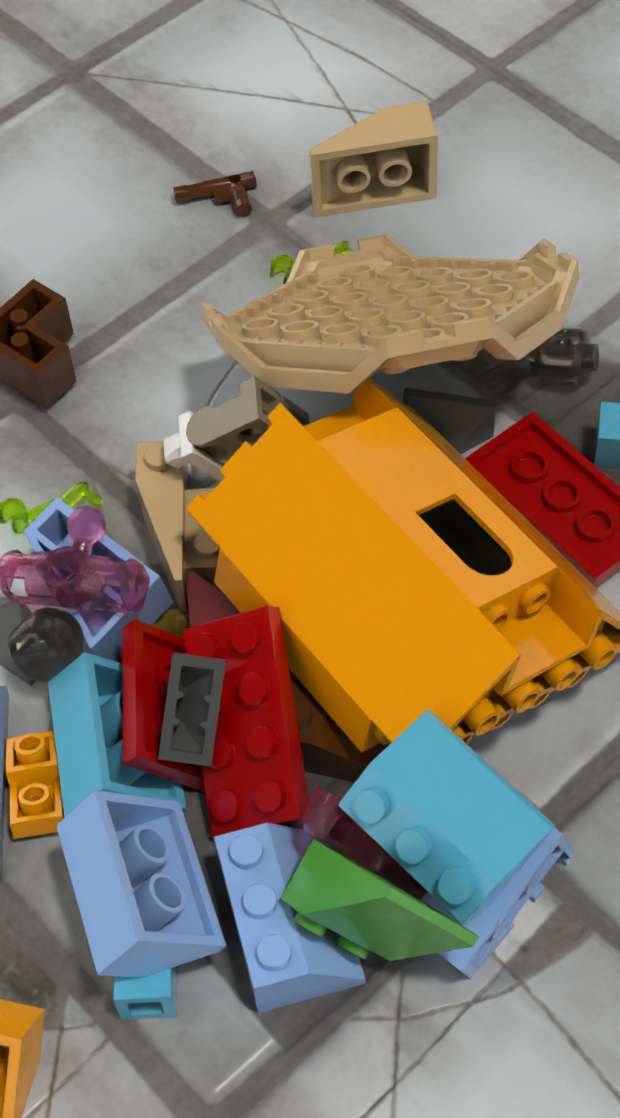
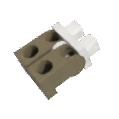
[163,376,310,486]

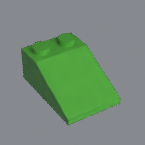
[280,839,479,961]

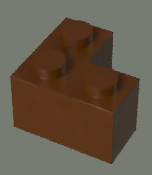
[0,279,77,409]

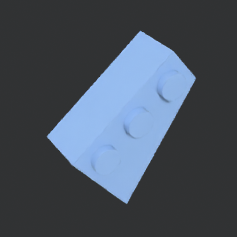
[23,497,173,662]
[421,828,575,978]

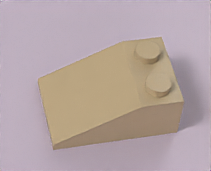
[309,101,438,217]

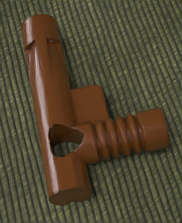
[173,171,257,216]

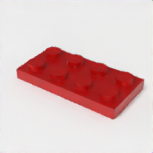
[465,411,620,587]
[182,606,312,837]

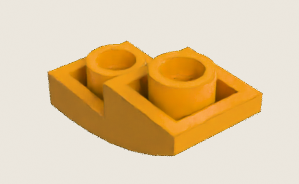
[6,731,64,839]

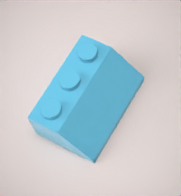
[48,652,187,818]
[338,710,556,925]

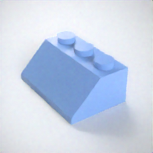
[56,790,226,977]
[214,823,366,1013]

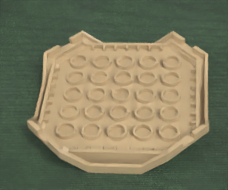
[200,234,579,394]

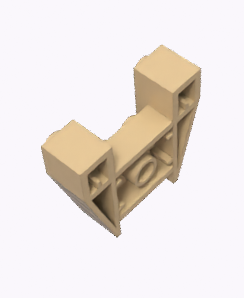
[135,441,220,612]

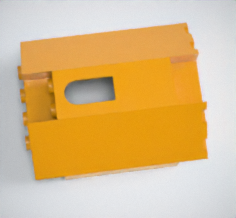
[185,378,620,752]

